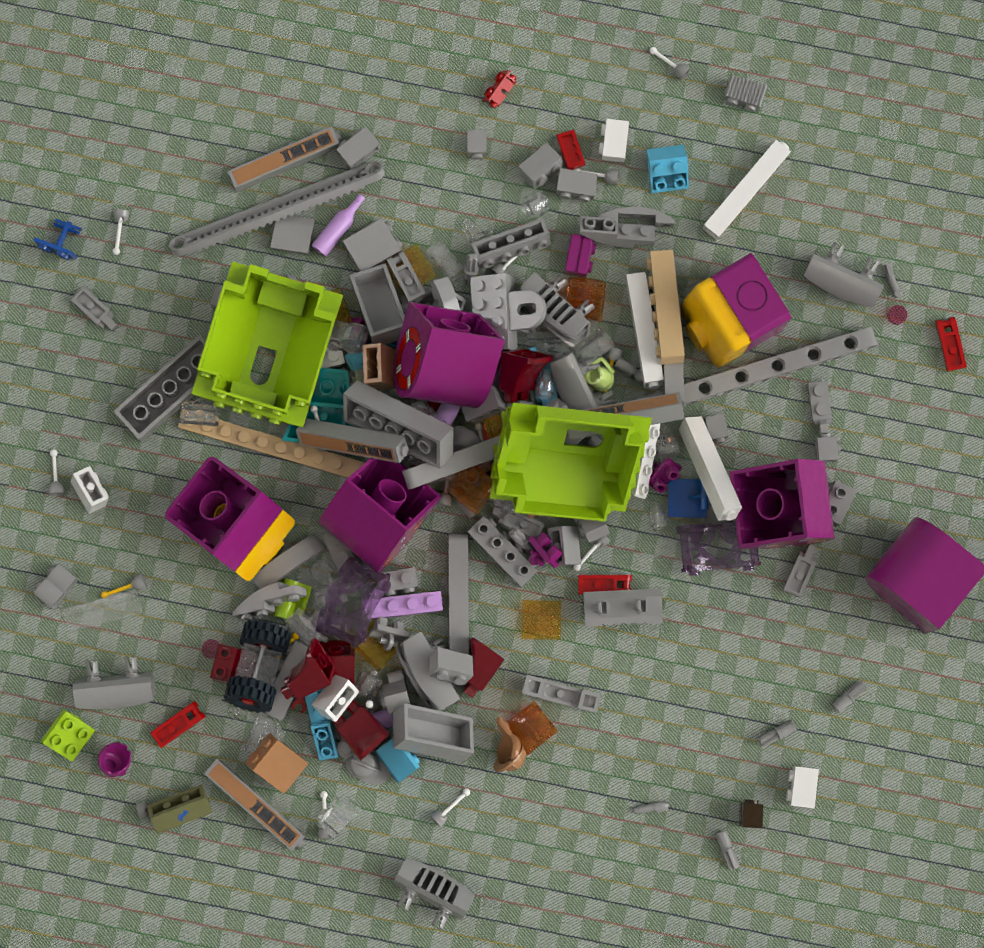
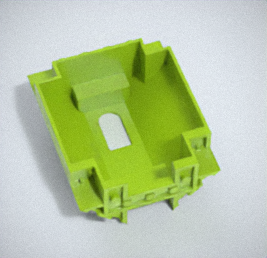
[191,261,343,427]
[489,403,652,522]

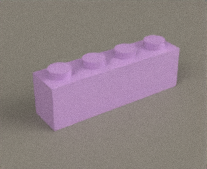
[364,591,443,621]

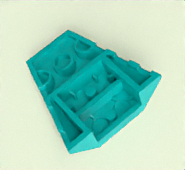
[282,368,355,443]

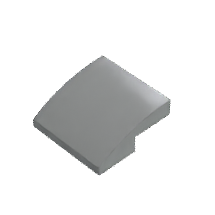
[270,215,315,255]

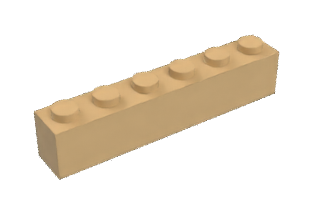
[646,250,685,365]

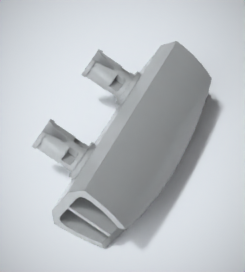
[804,242,884,307]
[520,273,595,347]
[550,351,617,410]
[583,588,663,627]
[395,632,460,711]
[72,656,156,709]
[393,858,475,930]

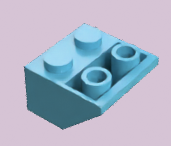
[646,144,689,193]
[375,738,420,783]

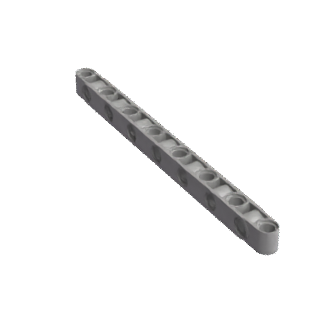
[631,327,878,406]

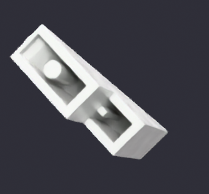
[631,423,660,499]

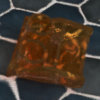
[566,277,606,322]
[447,465,493,515]
[507,701,558,755]

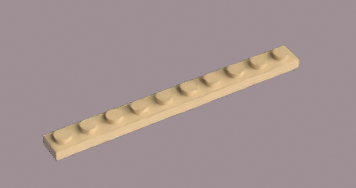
[178,409,365,478]

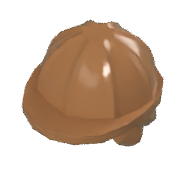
[493,716,526,772]

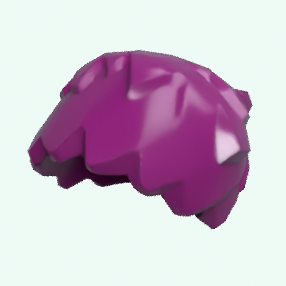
[98,742,131,777]

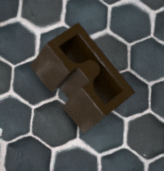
[739,799,763,828]

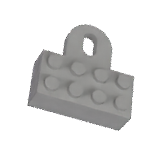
[470,273,547,353]

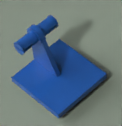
[33,218,82,260]
[668,479,709,518]

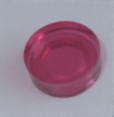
[887,305,907,325]
[202,639,220,659]

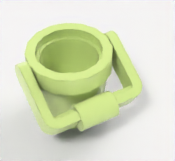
[585,357,615,392]

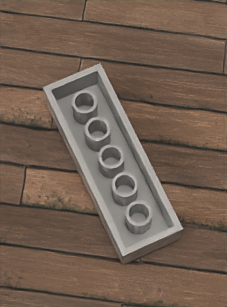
[113,335,206,442]
[343,381,453,469]

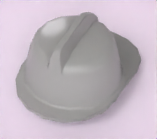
[346,751,390,785]

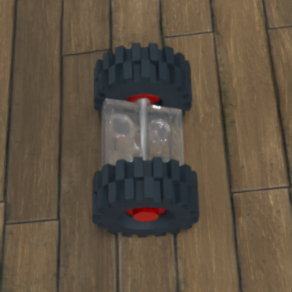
[224,620,291,713]

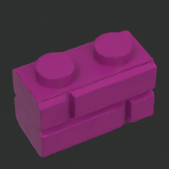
[564,234,596,278]

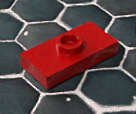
[556,130,586,170]

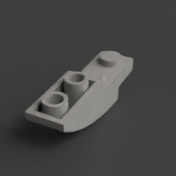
[580,216,655,249]
[232,582,307,621]

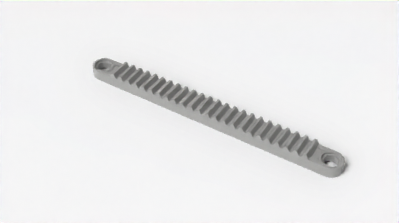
[169,161,385,257]

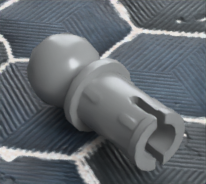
[614,357,643,384]

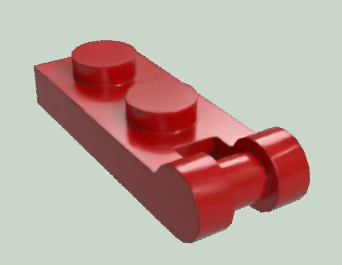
[935,317,967,372]
[578,575,632,595]
[150,701,206,749]

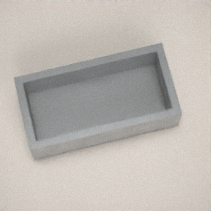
[349,263,405,345]
[393,703,474,762]

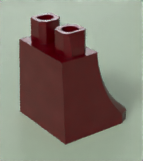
[499,348,553,403]
[463,637,505,698]
[281,638,336,700]
[320,640,356,688]
[210,644,259,684]
[333,700,391,761]

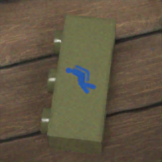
[147,784,213,834]

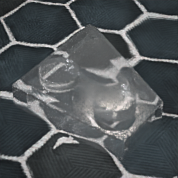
[180,398,220,426]

